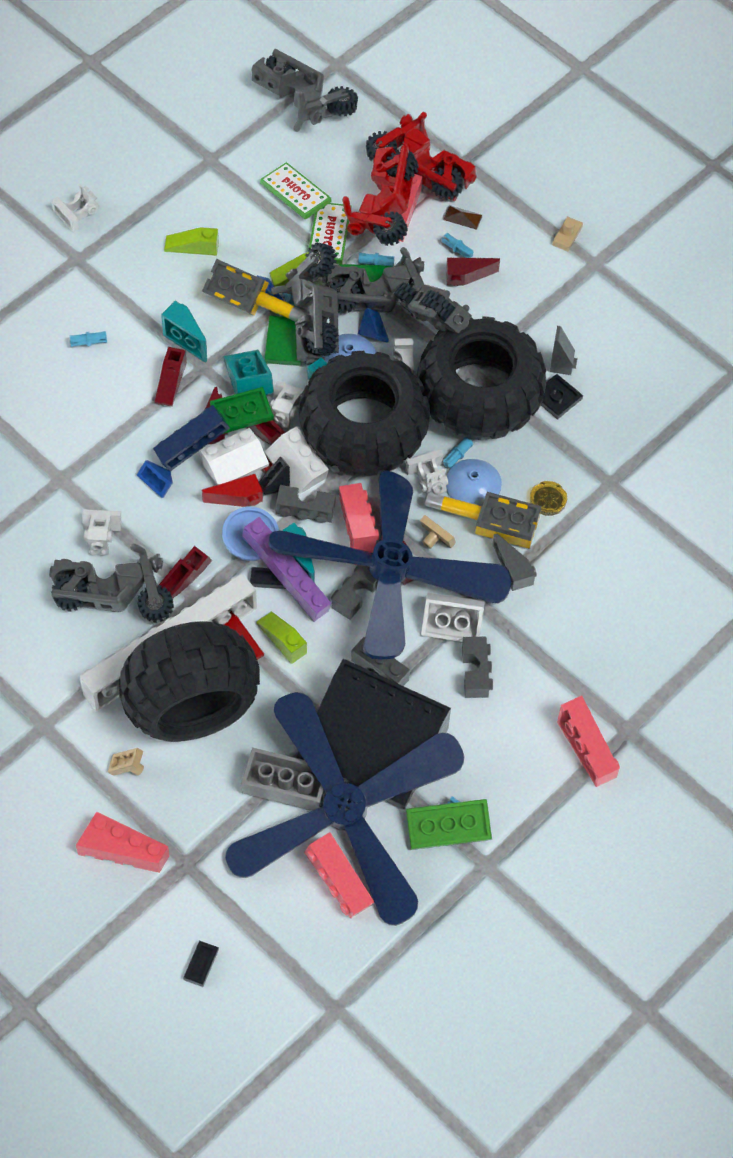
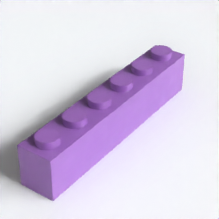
[242,517,332,622]

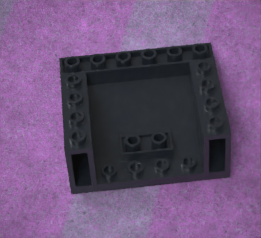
[297,659,451,810]

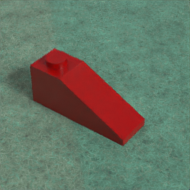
[202,474,263,507]

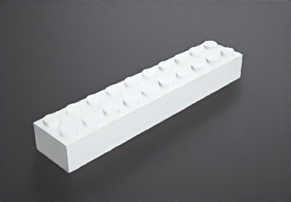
[80,574,257,711]

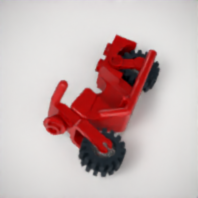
[366,112,477,202]
[342,145,419,246]

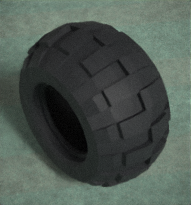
[417,316,547,440]
[299,351,430,476]
[119,621,260,742]

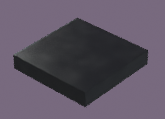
[541,374,583,420]

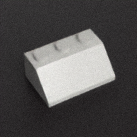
[264,426,329,495]
[200,428,269,485]
[421,593,485,642]

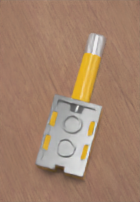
[202,259,309,322]
[425,492,542,549]

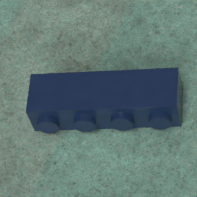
[153,405,230,471]

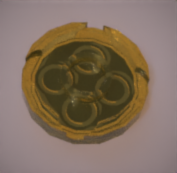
[530,481,567,516]

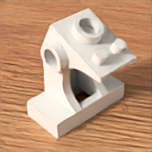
[52,184,100,233]
[393,338,414,374]
[270,381,304,429]
[406,449,448,494]
[82,509,122,556]

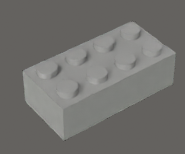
[241,747,326,811]

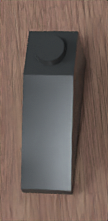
[550,326,578,375]
[492,534,537,591]

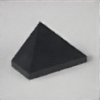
[259,456,290,495]

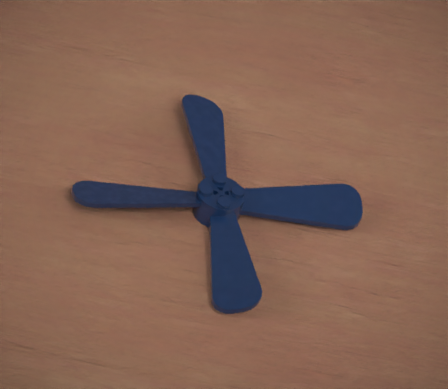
[268,471,511,660]
[225,692,464,926]

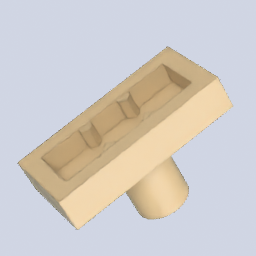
[552,216,583,251]
[420,515,456,549]
[108,748,144,776]

